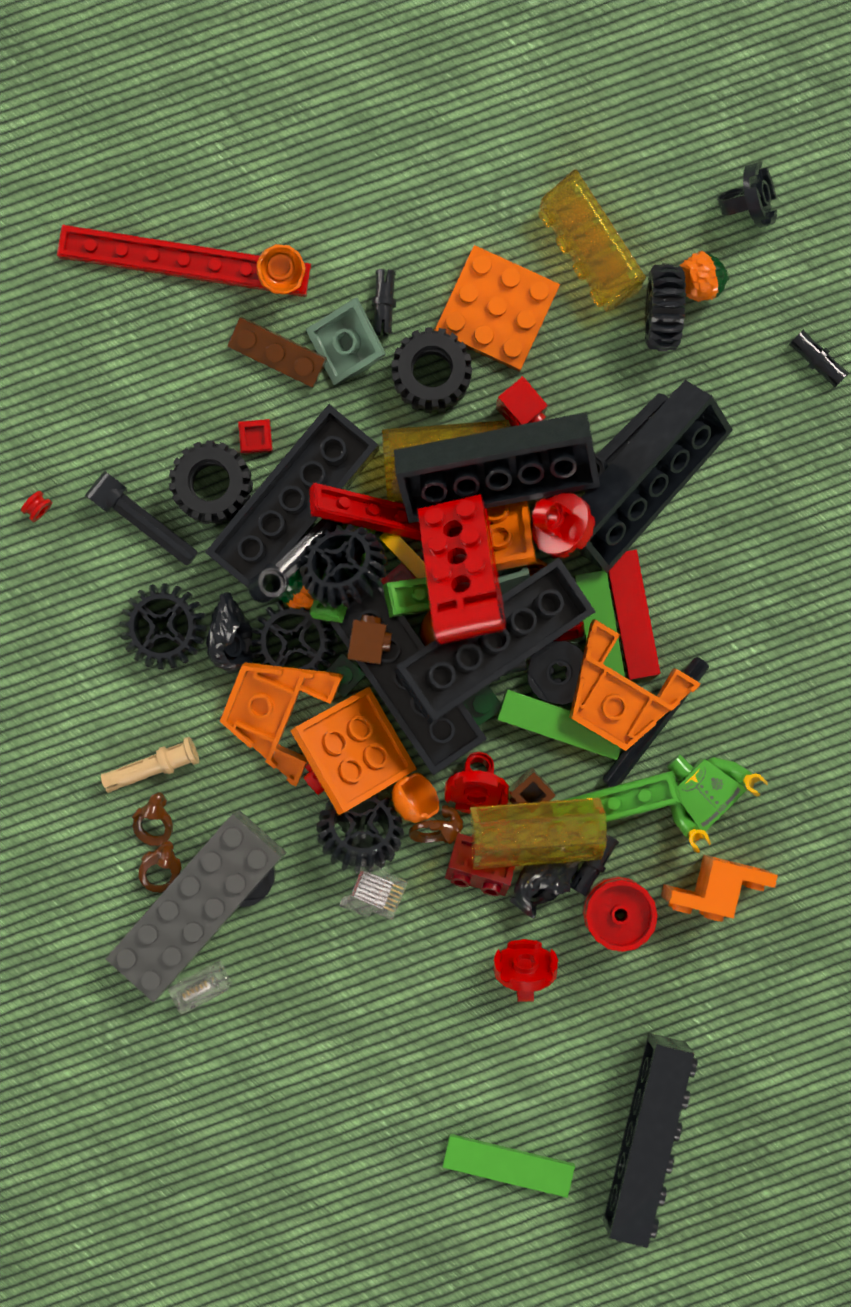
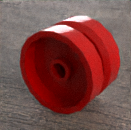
[582,876,658,952]

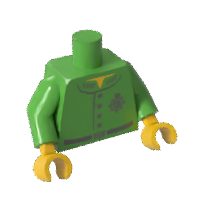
[666,754,768,853]

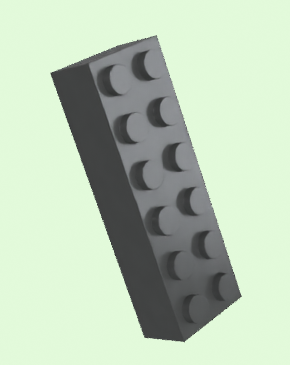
[106,810,287,1002]

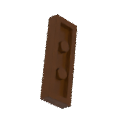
[227,317,327,388]

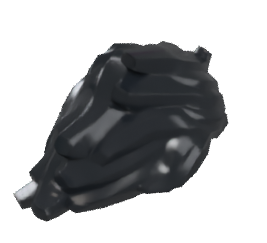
[206,592,254,674]
[510,856,582,919]

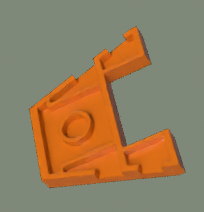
[569,619,701,751]
[220,662,344,787]

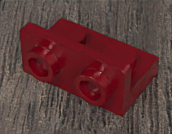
[444,833,519,897]

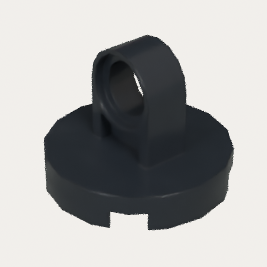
[717,161,777,228]

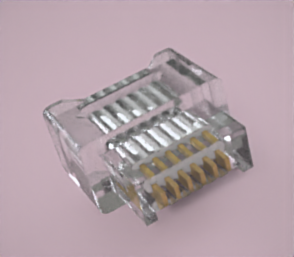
[339,864,408,920]
[169,960,232,1014]

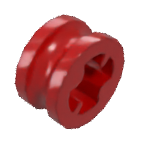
[21,491,52,522]

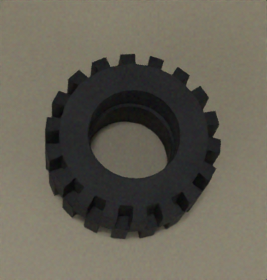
[392,327,472,414]
[169,441,253,525]

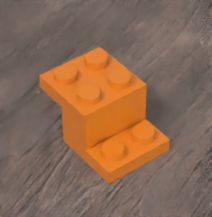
[661,855,778,922]

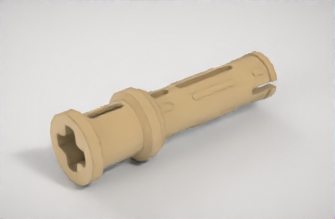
[101,737,199,793]

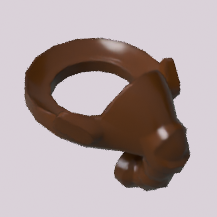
[132,792,173,846]
[408,805,464,844]
[138,841,182,893]

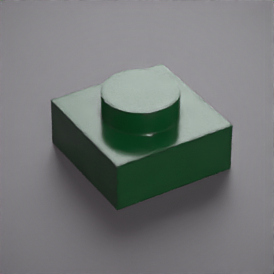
[325,653,366,698]
[463,685,501,726]

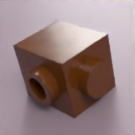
[347,615,392,665]
[509,767,556,817]

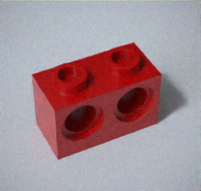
[496,376,548,427]

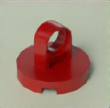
[532,493,595,558]
[444,752,509,815]
[493,939,558,1002]

